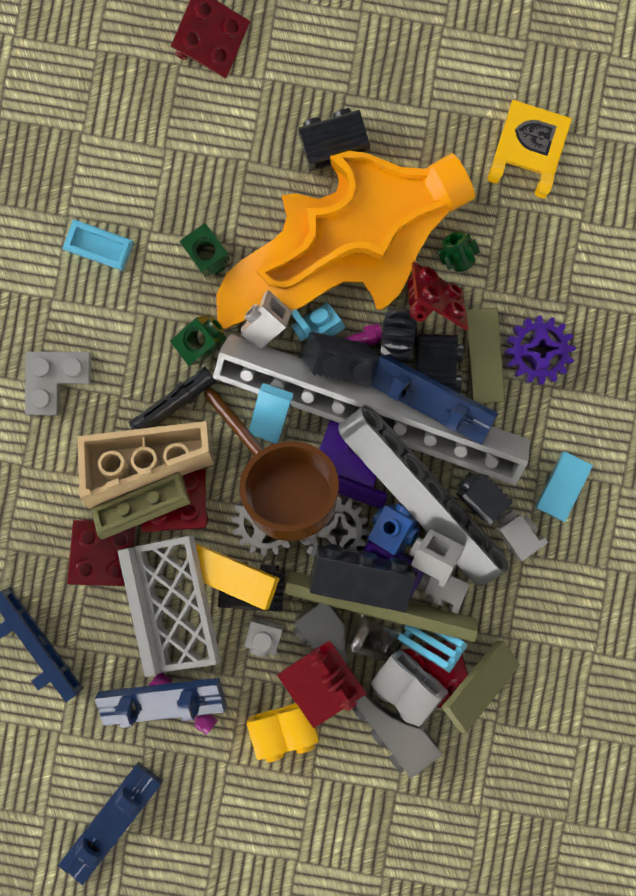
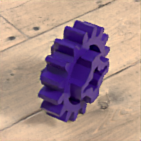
[504,315,576,385]

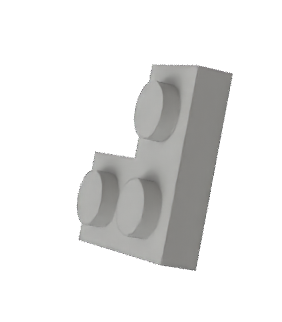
[25,352,91,415]

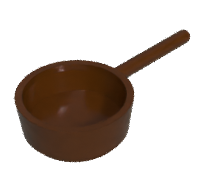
[204,388,339,541]

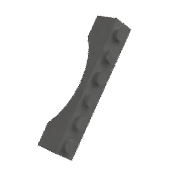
[293,602,442,778]

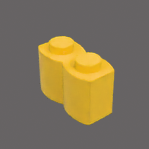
[247,703,320,762]

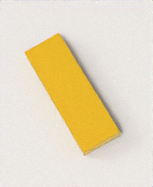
[186,543,280,610]

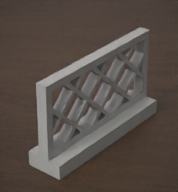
[118,535,221,677]

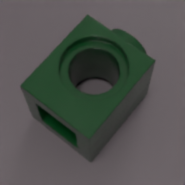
[179,223,230,278]
[170,315,227,366]

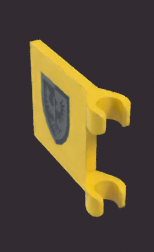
[487,100,572,199]

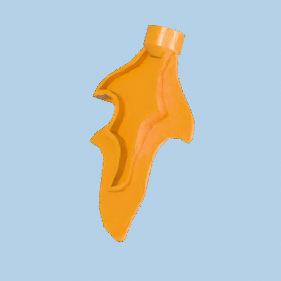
[216,151,475,329]

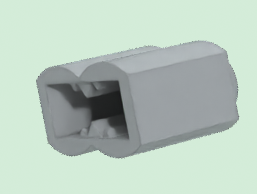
[371,650,449,727]

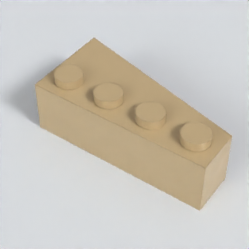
[77,421,214,509]

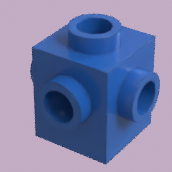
[367,502,420,555]

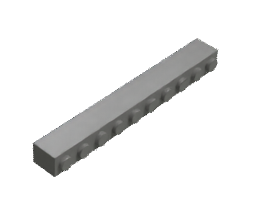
[213,334,530,486]

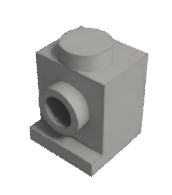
[241,290,292,349]
[494,509,548,561]
[409,529,465,588]
[417,573,470,614]
[244,616,283,657]

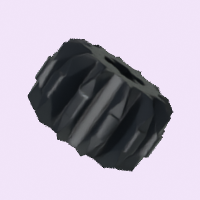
[381,307,418,362]

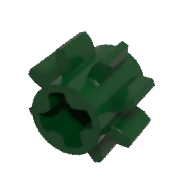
[438,232,480,272]

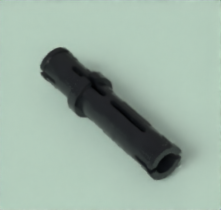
[128,366,217,430]

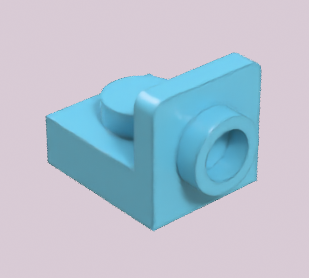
[291,302,345,341]

